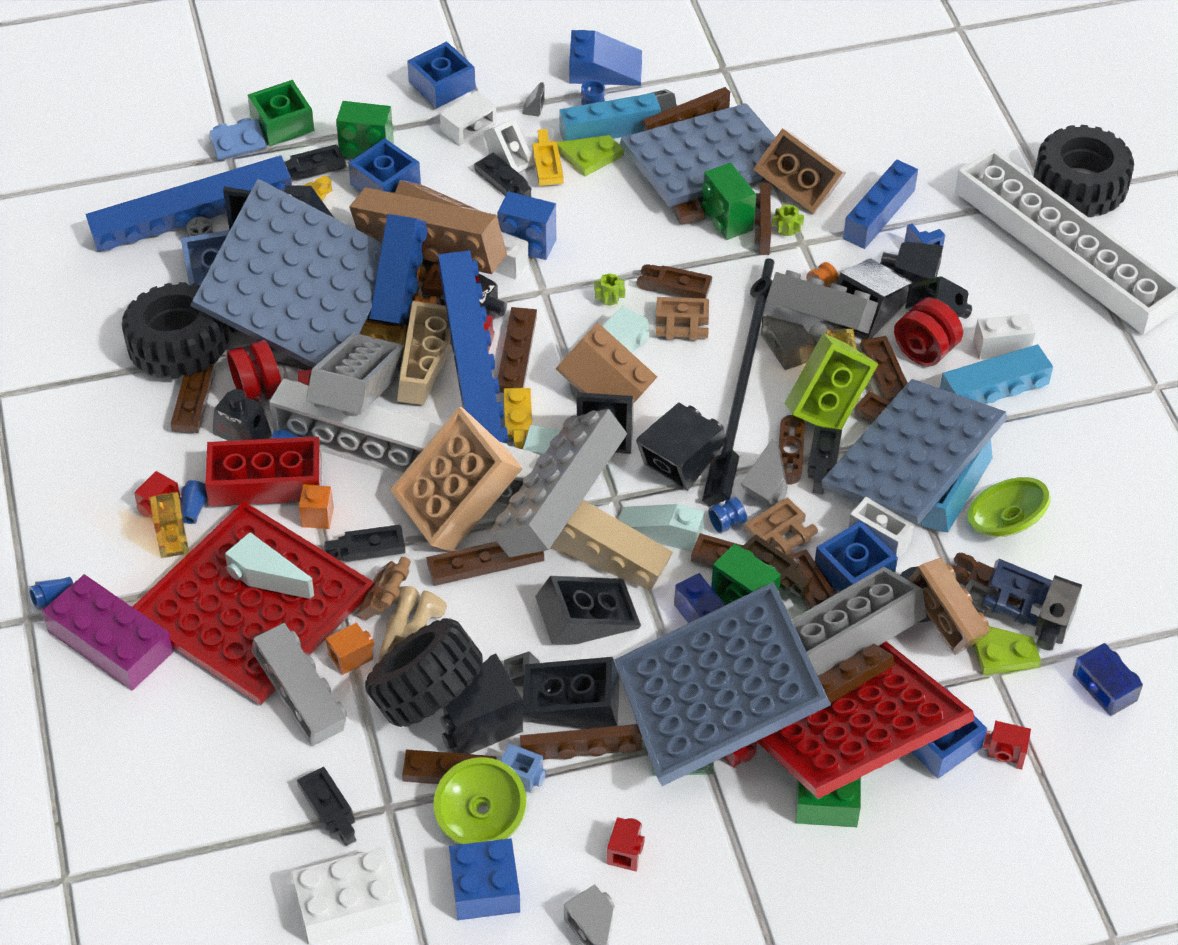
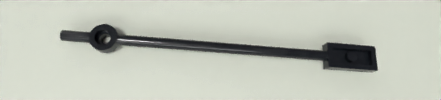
[702,258,775,507]

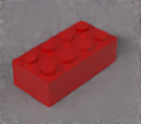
[205,437,322,506]

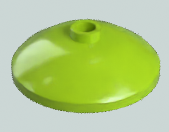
[967,477,1051,537]
[433,757,527,845]

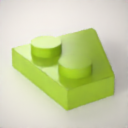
[557,135,624,177]
[973,626,1041,675]

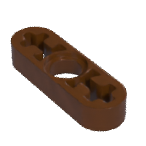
[779,415,805,485]

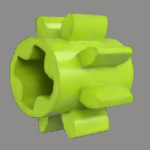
[772,205,804,236]
[594,273,626,306]

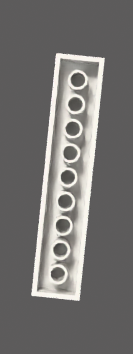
[955,148,1178,335]
[269,378,540,508]

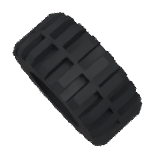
[1033,124,1135,217]
[121,282,229,379]
[365,618,483,727]

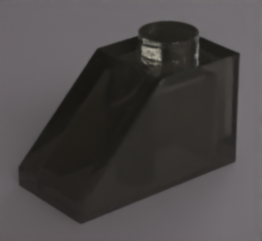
[761,315,816,370]

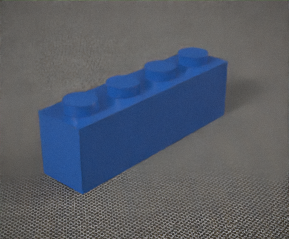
[843,159,918,249]
[370,214,427,325]

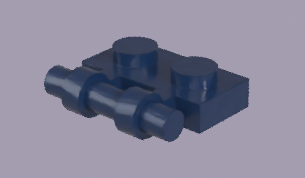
[981,558,1052,627]

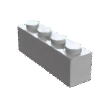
[766,270,878,333]
[251,623,347,746]

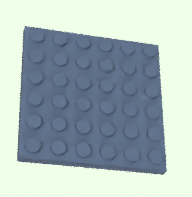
[190,179,382,368]
[615,582,831,786]

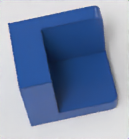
[904,223,945,246]

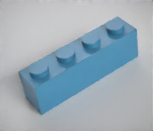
[559,93,661,141]
[940,344,1054,404]
[921,439,993,533]

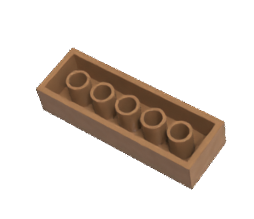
[349,187,507,274]

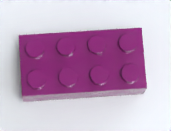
[42,574,173,691]

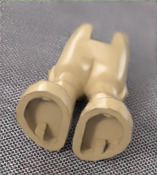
[379,586,447,661]

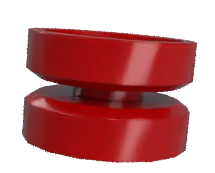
[894,297,964,367]
[227,340,282,403]

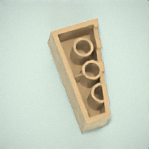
[397,301,452,405]
[550,499,673,590]

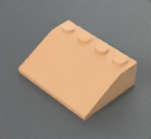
[390,407,523,552]

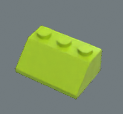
[784,333,878,430]

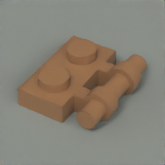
[655,297,709,341]
[744,497,818,556]
[356,557,411,621]

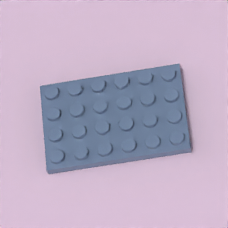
[620,103,776,207]
[822,379,1007,525]

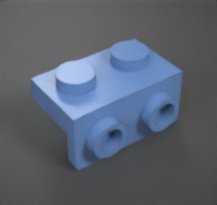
[209,118,266,161]

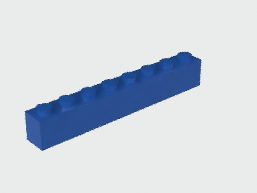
[85,155,292,252]
[438,250,509,443]

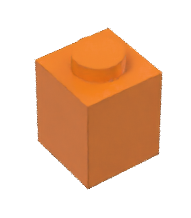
[299,484,334,529]
[326,622,374,675]

